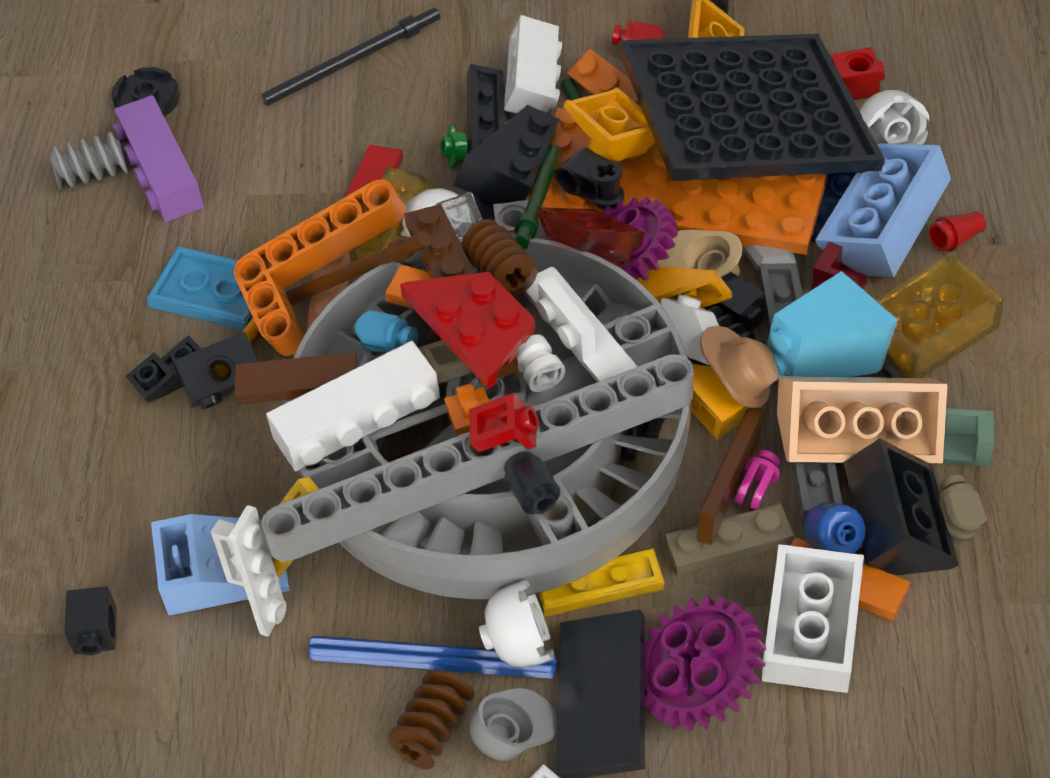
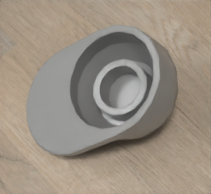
[469,688,558,761]

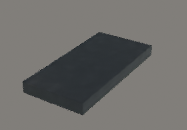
[556,609,645,778]

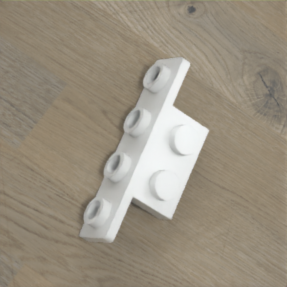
[524,267,637,382]
[211,505,286,637]

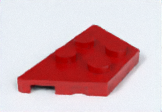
[400,272,535,388]

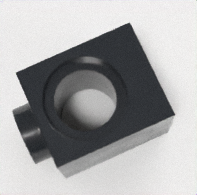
[64,586,117,655]

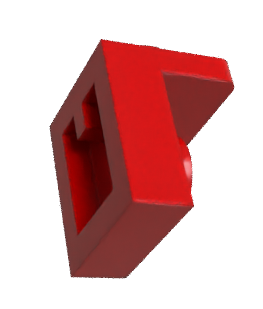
[469,393,539,452]

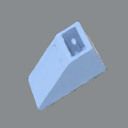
[151,514,290,616]

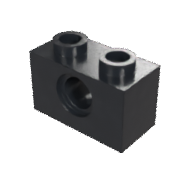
[173,331,258,410]

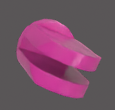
[735,450,780,511]

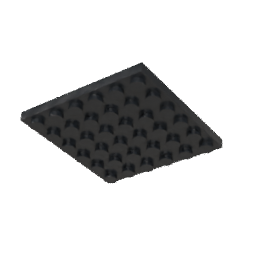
[619,34,885,181]

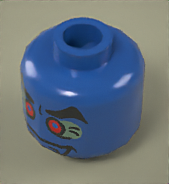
[804,502,866,554]

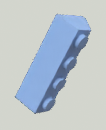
[815,143,951,278]

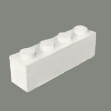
[266,341,440,472]

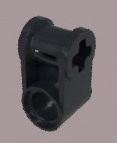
[554,147,625,209]

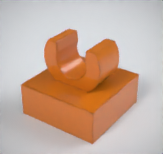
[444,383,489,436]

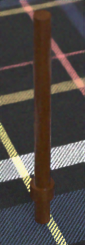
[286,231,431,304]

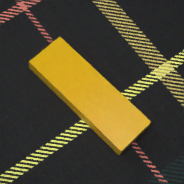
[538,548,664,617]

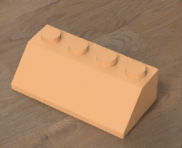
[777,376,947,463]

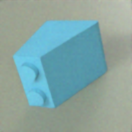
[766,271,898,379]

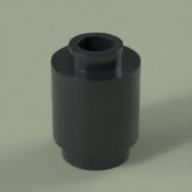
[504,451,560,514]

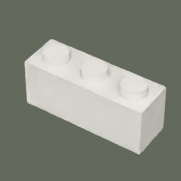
[504,15,562,114]

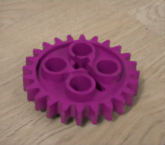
[570,197,678,281]
[645,595,766,731]

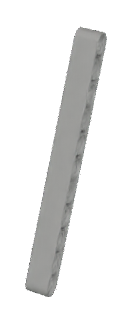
[261,354,693,561]

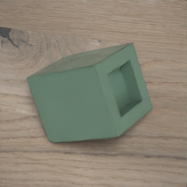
[943,408,995,466]

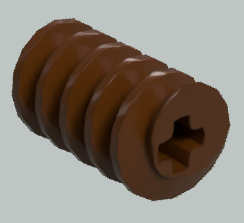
[462,219,538,296]
[388,670,474,769]

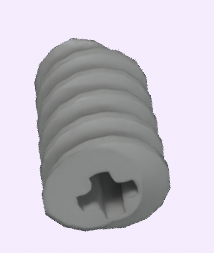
[51,132,128,190]

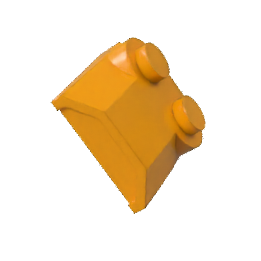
[563,87,656,162]

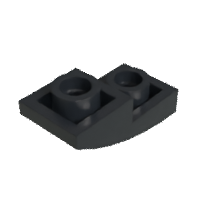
[125,335,201,402]

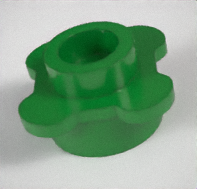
[440,125,467,167]

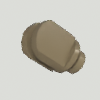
[939,475,987,539]

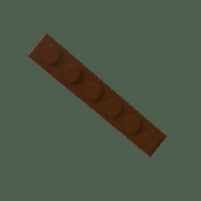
[404,204,518,383]

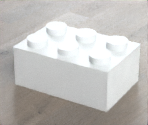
[762,544,864,693]

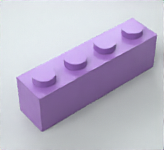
[113,95,204,222]

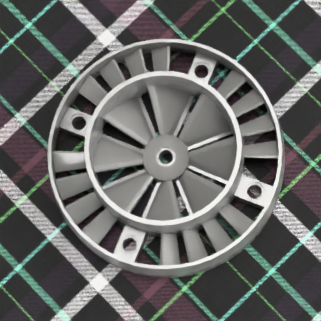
[284,236,691,599]

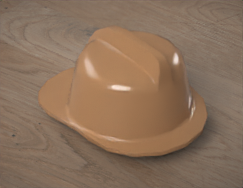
[700,326,778,409]

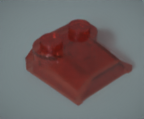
[537,208,645,266]

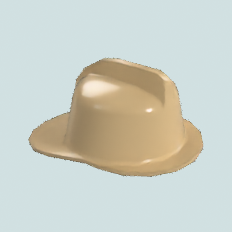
[657,229,743,277]

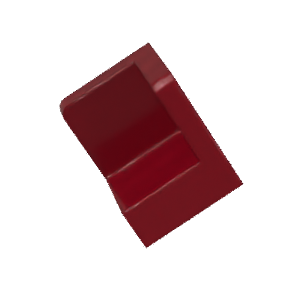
[812,242,867,290]

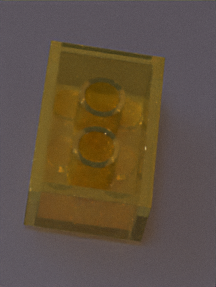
[876,253,1004,378]

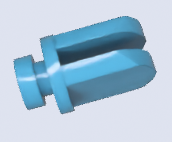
[355,310,418,354]

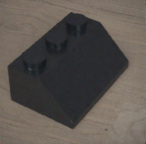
[843,438,959,576]

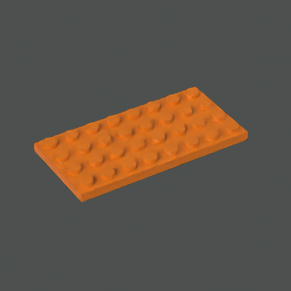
[526,108,828,255]

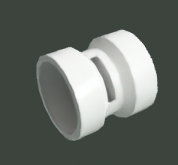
[516,334,565,392]

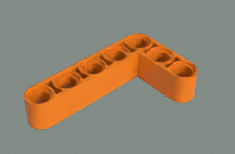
[233,179,406,356]

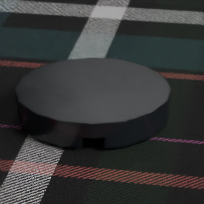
[111,67,180,117]

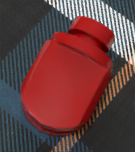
[611,21,664,46]

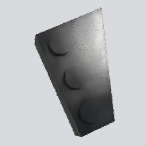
[453,105,560,204]

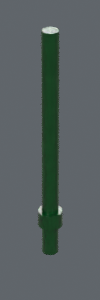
[514,145,561,250]

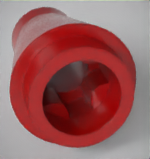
[929,211,986,252]

